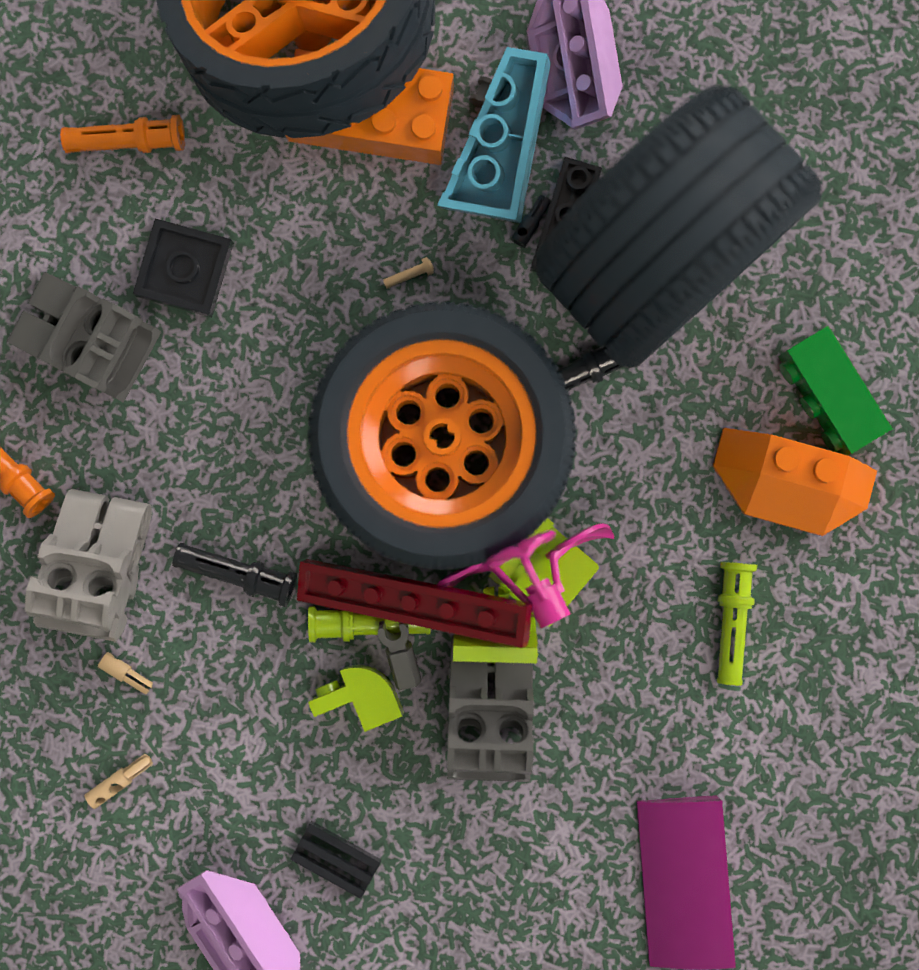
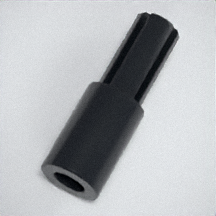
[511,195,551,248]

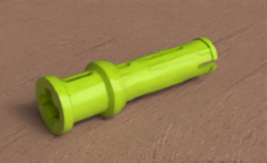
[717,561,757,686]
[308,606,430,643]

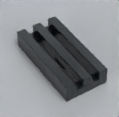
[290,821,382,899]

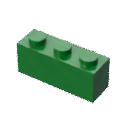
[778,325,893,455]

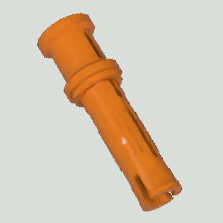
[60,114,185,153]
[0,447,55,518]

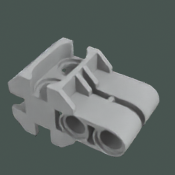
[25,489,152,642]

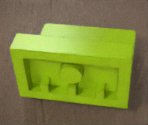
[488,518,599,627]

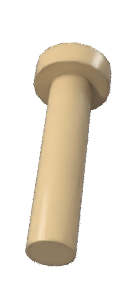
[383,257,434,288]

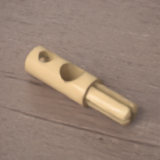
[84,754,153,809]

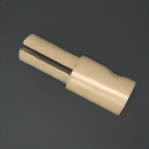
[98,652,153,694]

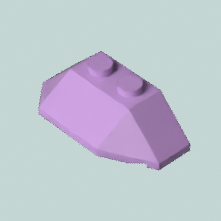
[527,0,623,129]
[177,870,300,970]

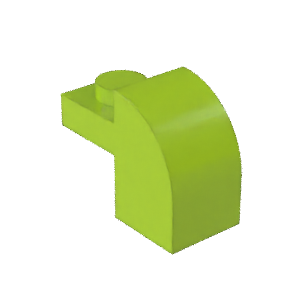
[308,665,404,732]

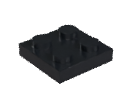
[133,218,234,318]

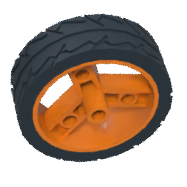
[156,0,435,138]

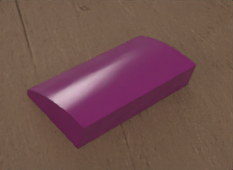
[636,795,736,969]

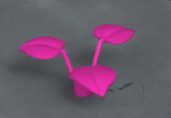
[437,523,614,629]

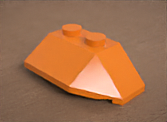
[713,428,877,536]

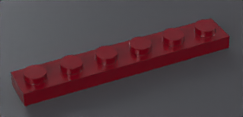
[297,559,533,648]

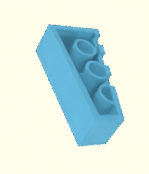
[437,47,551,223]

